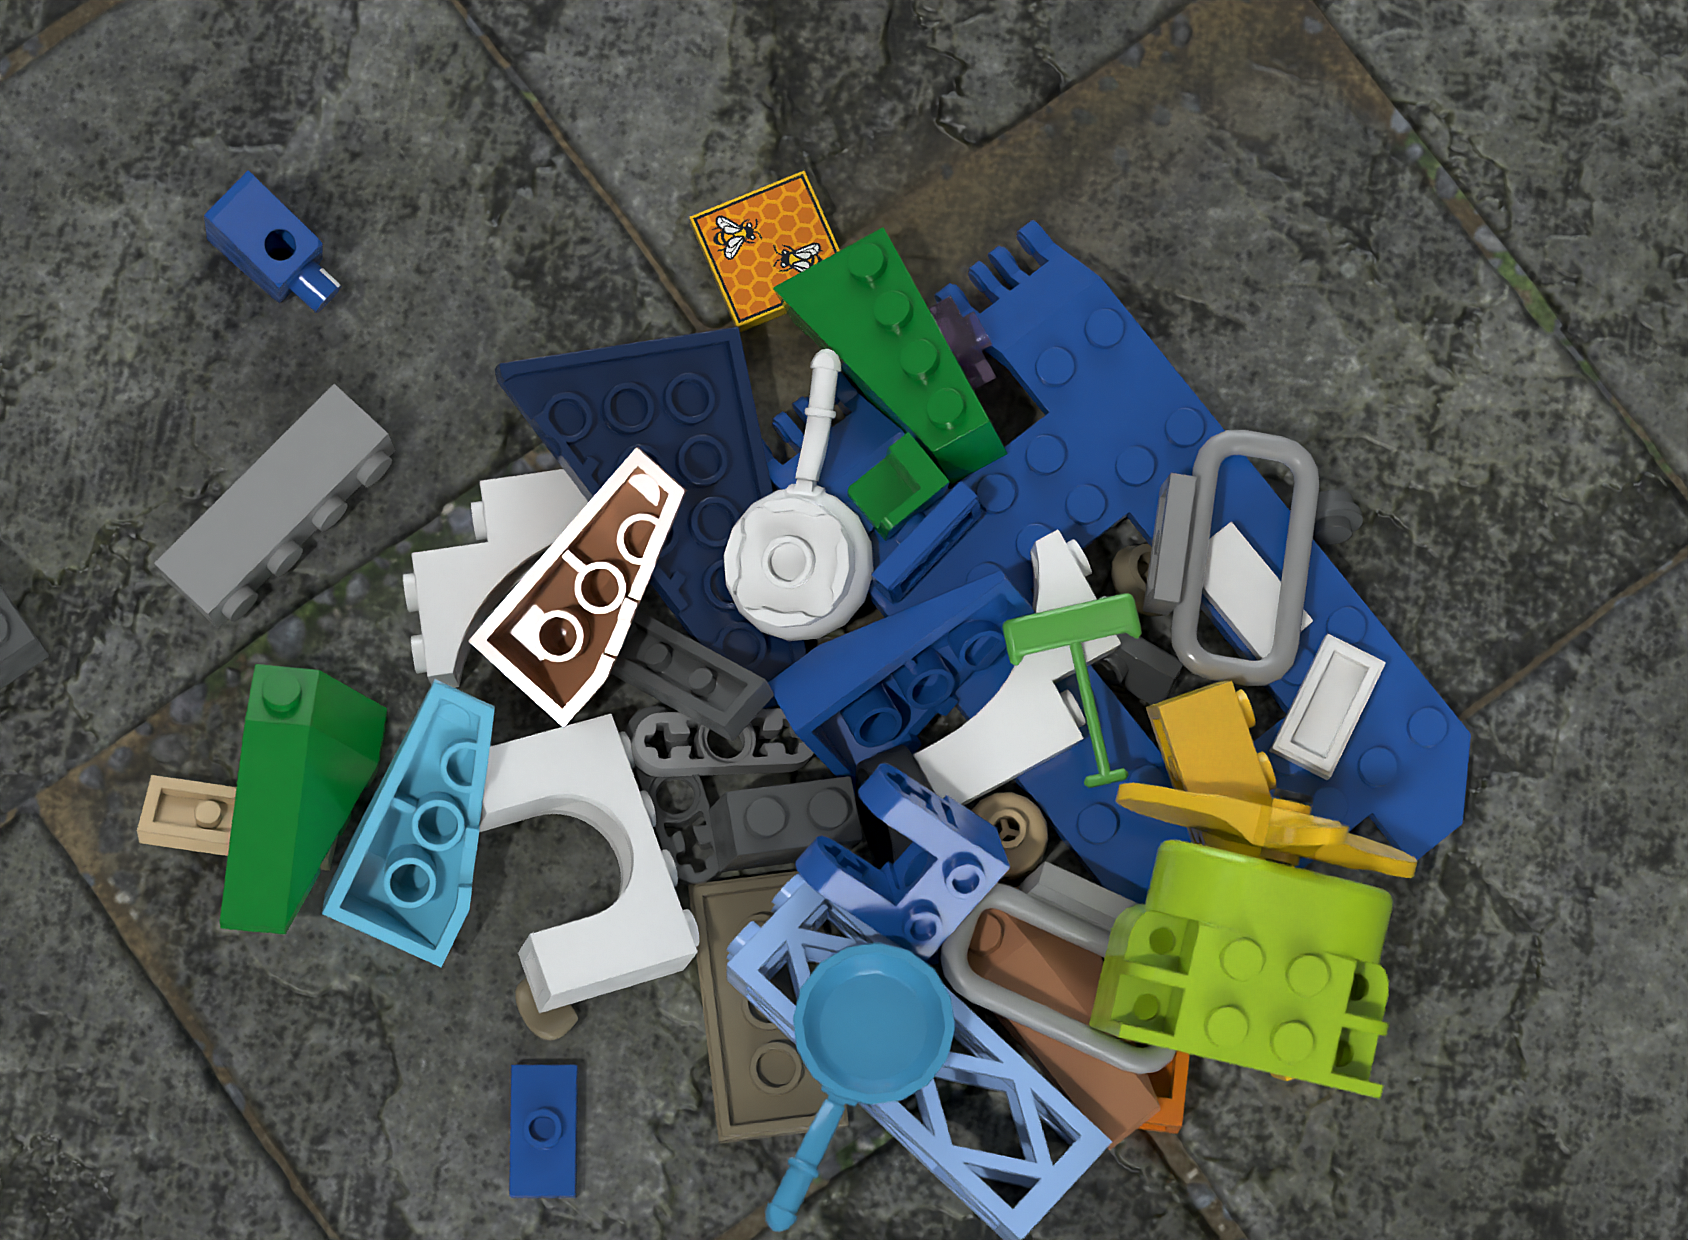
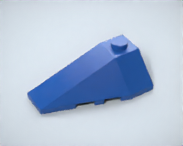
[768,570,1035,798]

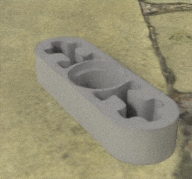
[631,708,814,777]

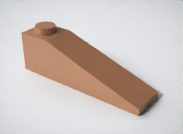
[468,447,687,727]
[967,886,1161,1150]

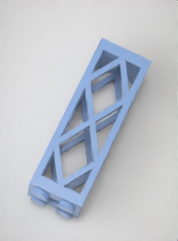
[726,873,1112,1240]

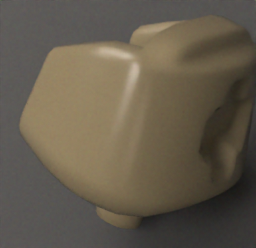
[515,977,578,1041]

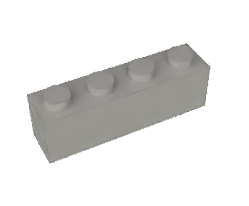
[154,384,395,629]

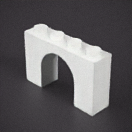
[479,714,699,1013]

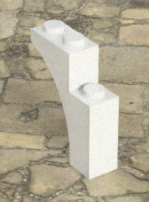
[403,469,589,688]
[913,529,1121,806]

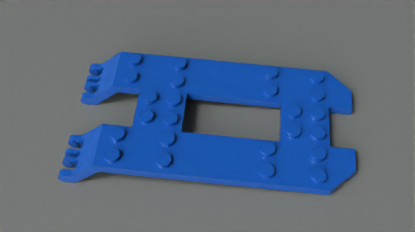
[762,220,1471,904]

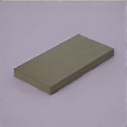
[688,871,849,1144]

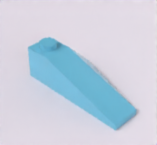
[322,679,495,967]

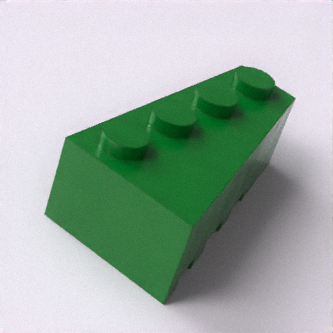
[773,227,1008,485]

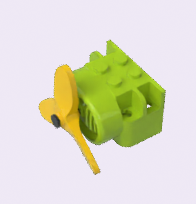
[1089,783,1417,1098]

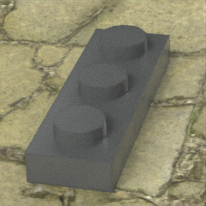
[611,610,774,742]

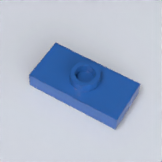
[871,481,982,604]
[509,1065,578,1198]

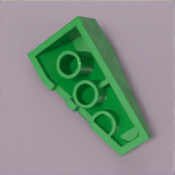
[219,664,388,935]

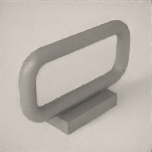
[1143,430,1319,686]
[940,861,1176,1074]

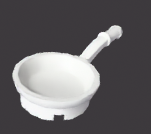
[724,349,874,641]

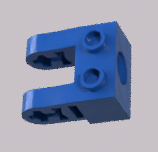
[795,763,1010,962]

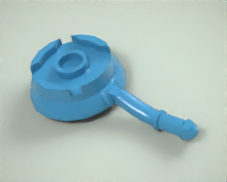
[765,943,955,1232]

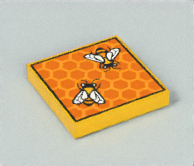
[689,171,840,332]

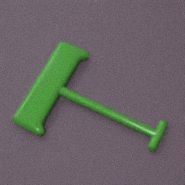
[1002,593,1142,788]

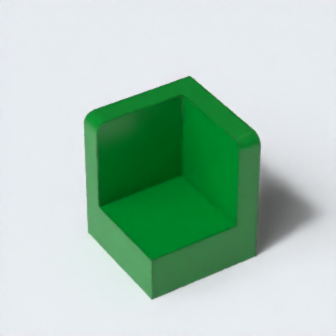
[847,432,950,541]

